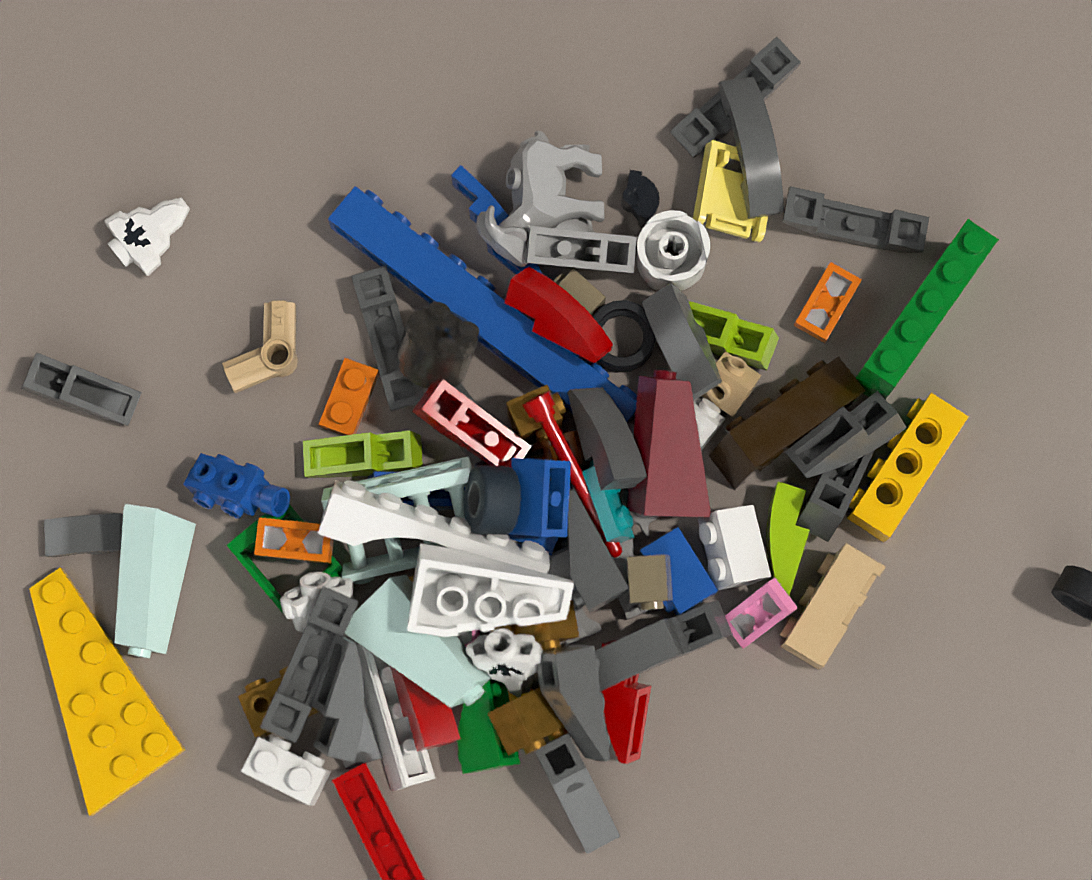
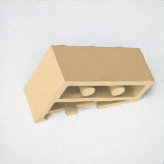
[780,543,886,670]

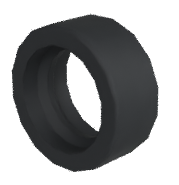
[592,300,656,372]
[1051,565,1092,621]

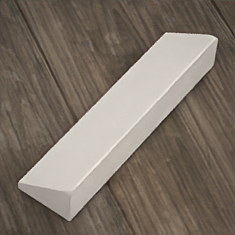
[356,644,435,791]

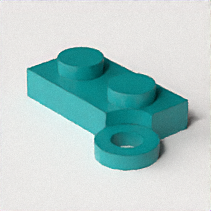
[582,460,634,543]

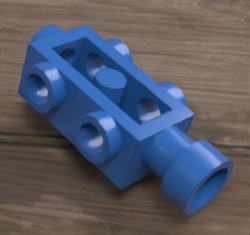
[183,453,290,519]

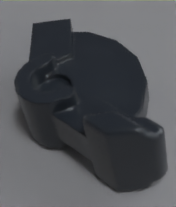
[621,170,660,229]

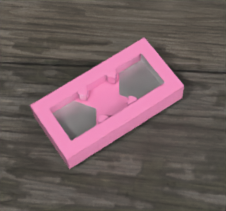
[725,578,798,649]

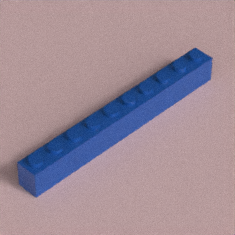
[328,186,637,423]

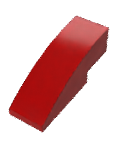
[504,267,613,363]
[601,640,651,764]
[390,666,460,752]

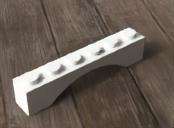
[318,480,550,574]

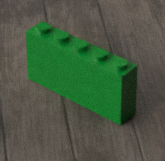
[856,219,999,400]

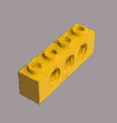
[847,392,969,543]

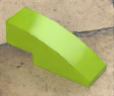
[688,301,779,371]
[303,430,423,478]
[766,481,810,596]

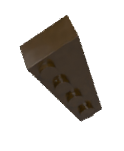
[708,356,866,490]

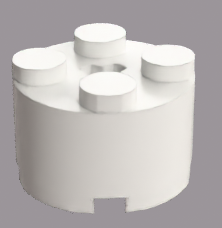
[635,210,710,291]

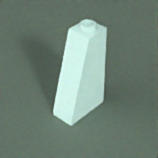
[115,504,196,658]
[345,575,491,708]

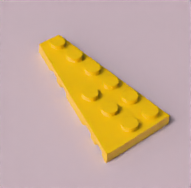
[29,567,186,816]

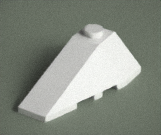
[407,544,574,637]

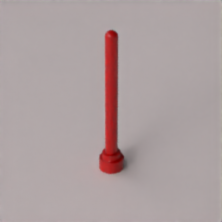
[522,391,622,558]

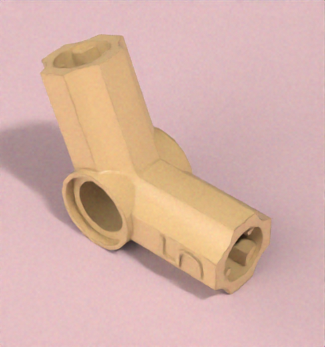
[222,301,298,394]

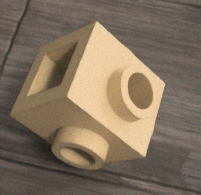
[702,351,762,417]

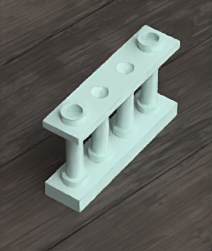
[322,456,472,584]

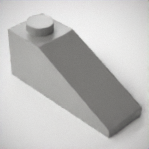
[525,226,637,273]

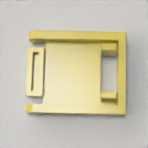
[693,140,768,242]

